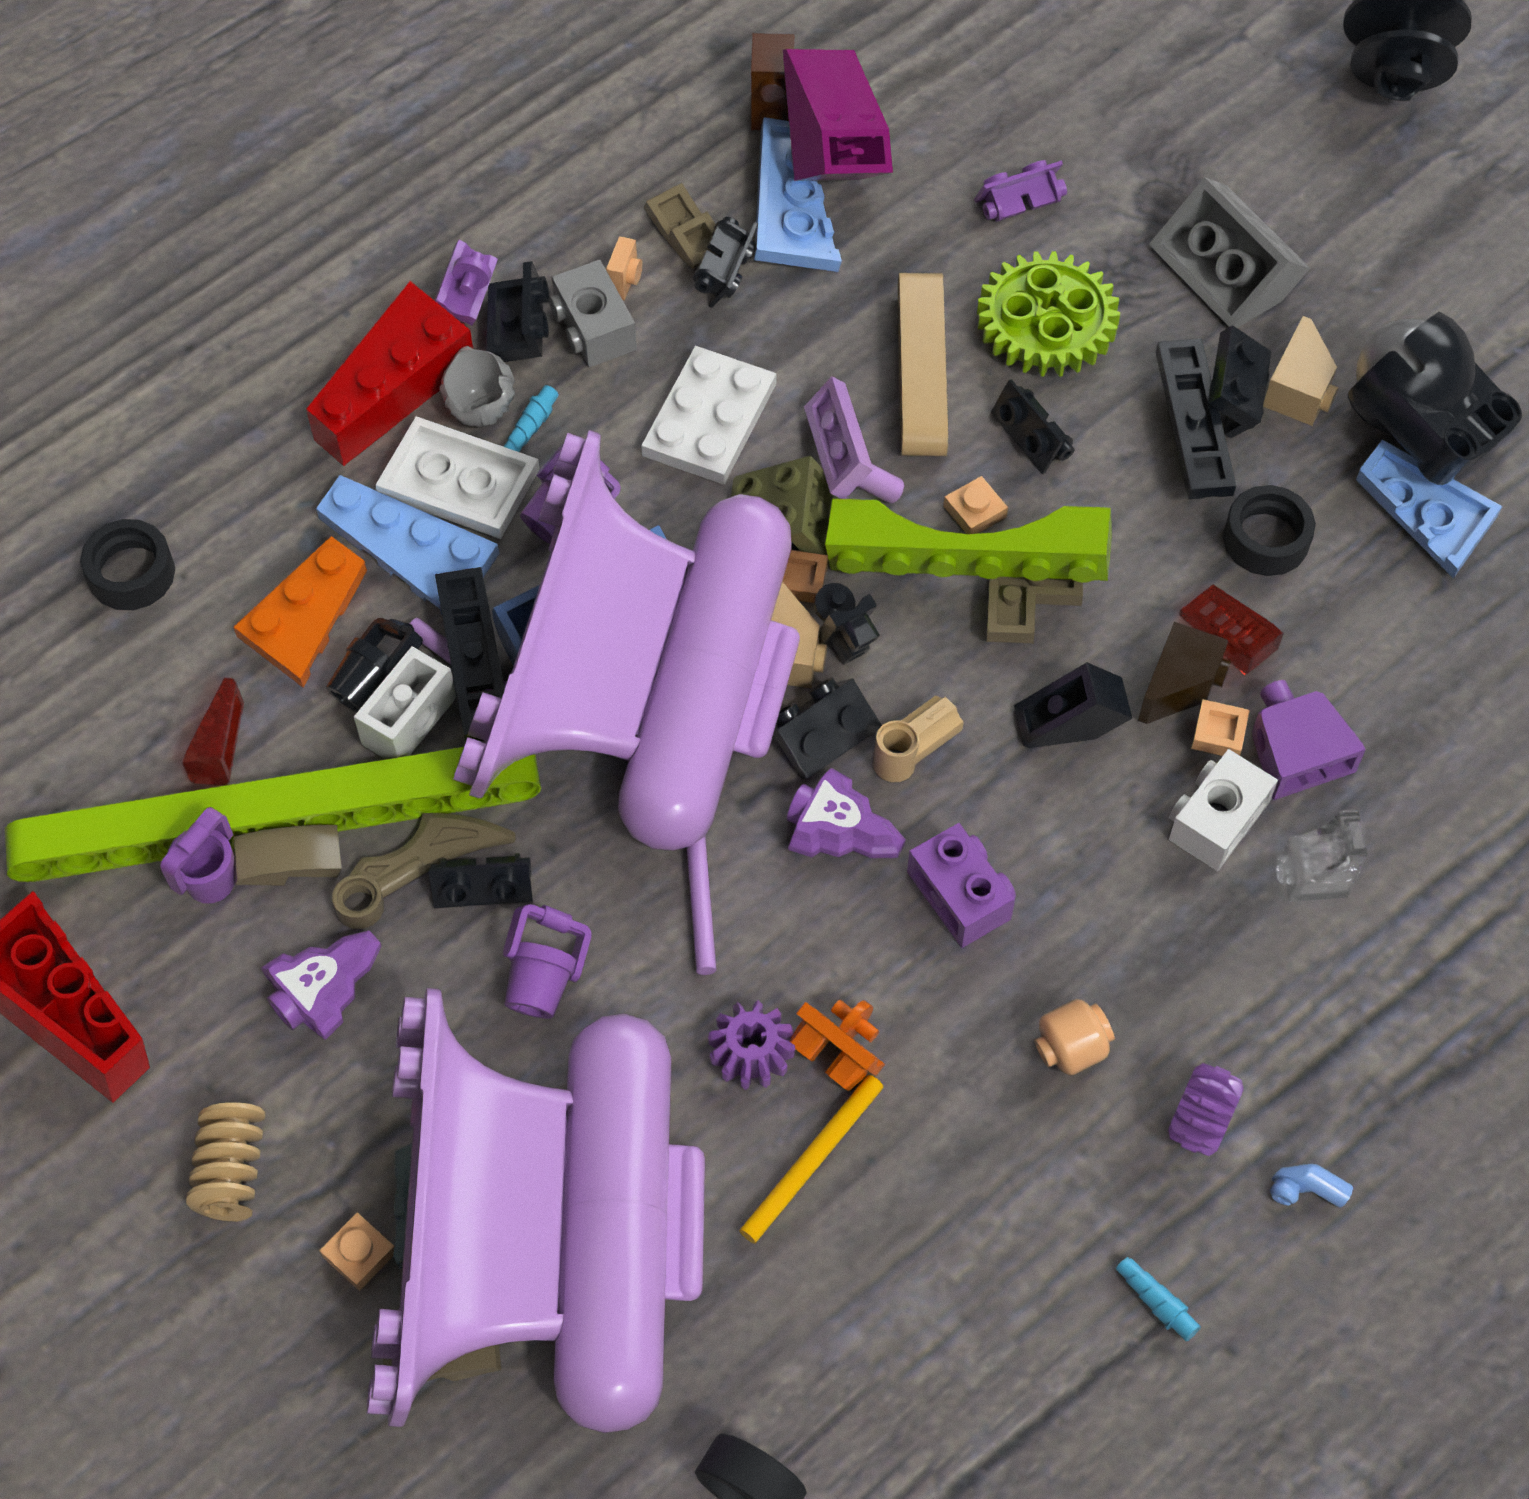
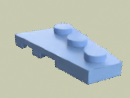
[1356,440,1502,578]

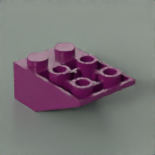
[783,49,893,181]

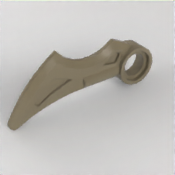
[332,813,516,929]

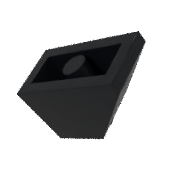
[1014,662,1132,748]

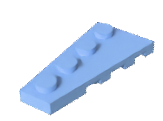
[754,117,842,272]
[316,475,499,615]

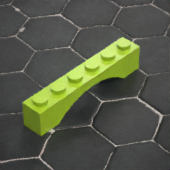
[825,499,1112,583]

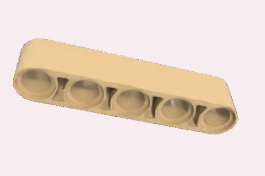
[898,273,948,456]

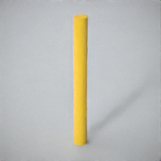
[739,1075,884,1244]

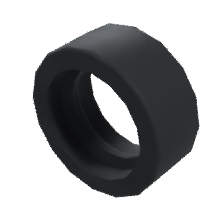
[1223,485,1316,576]
[80,519,175,611]
[695,1433,807,1499]

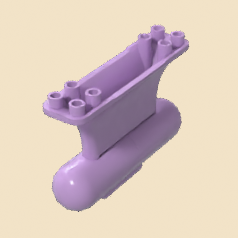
[453,430,800,851]
[367,988,705,1433]

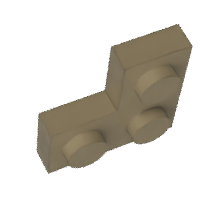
[987,577,1083,644]

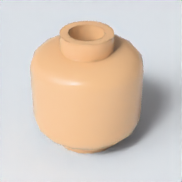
[1034,999,1115,1075]

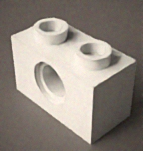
[354,646,457,759]
[1169,749,1278,871]

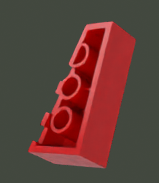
[306,281,473,466]
[0,891,150,1103]

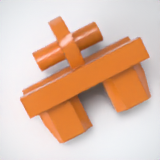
[790,1000,885,1091]

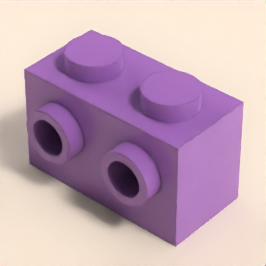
[907,823,1016,948]

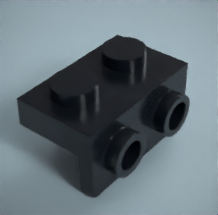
[486,261,549,362]
[1208,325,1271,438]
[772,677,882,779]

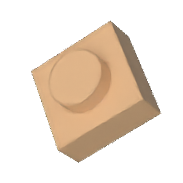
[606,236,643,301]
[943,476,1008,534]
[1191,699,1250,756]
[319,1212,397,1291]

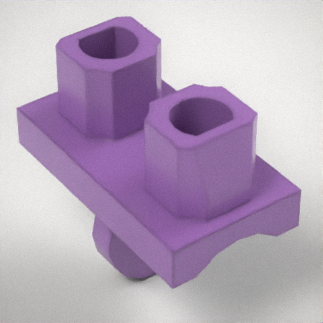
[435,240,498,326]

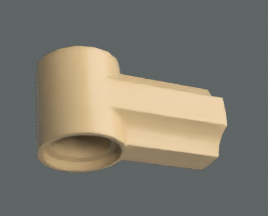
[873,696,963,782]

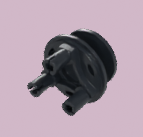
[1343,0,1472,101]

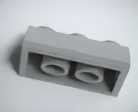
[1149,177,1311,328]

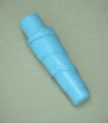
[503,385,559,452]
[1116,1257,1201,1342]

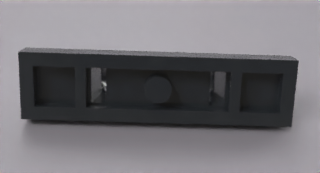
[1155,338,1236,500]
[435,567,505,743]

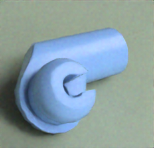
[1270,1164,1353,1208]

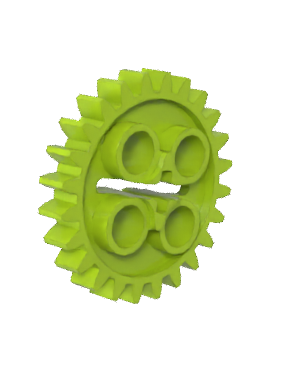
[977,251,1121,377]

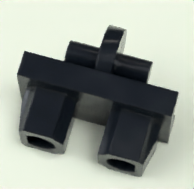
[814,583,880,665]

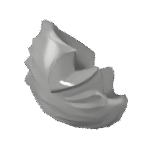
[439,346,515,428]

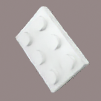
[641,346,777,485]
[376,416,539,539]

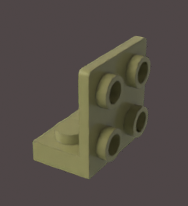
[731,455,837,561]

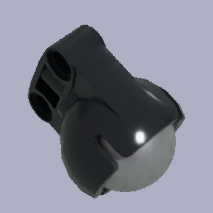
[1347,312,1522,485]

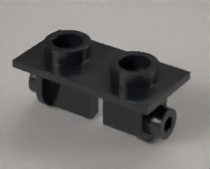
[693,217,758,308]
[991,379,1075,474]
[429,853,533,909]

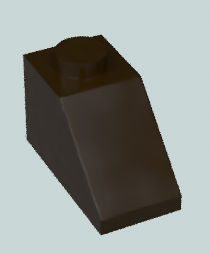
[1138,622,1231,724]

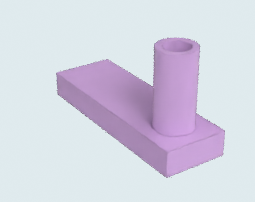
[804,376,904,504]

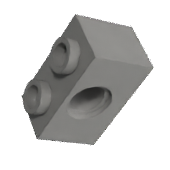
[549,260,637,367]

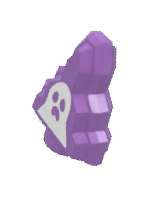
[787,768,906,858]
[261,931,382,1040]

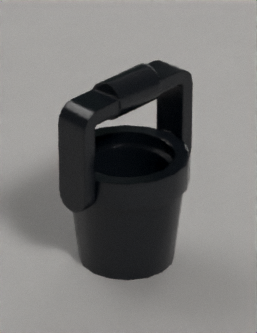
[326,618,423,713]

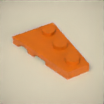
[233,536,367,688]

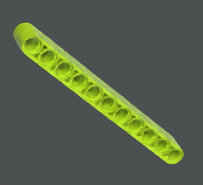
[5,747,541,882]

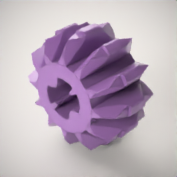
[708,1000,795,1090]
[1168,1063,1244,1156]

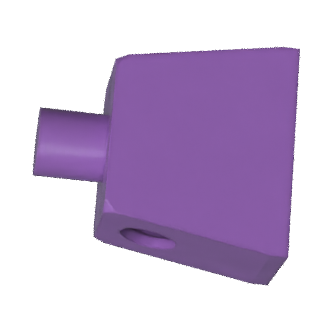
[1252,680,1366,800]

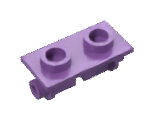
[974,160,1067,222]

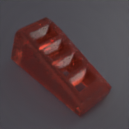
[1179,584,1284,676]
[182,678,244,785]

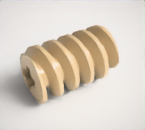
[186,1103,265,1222]

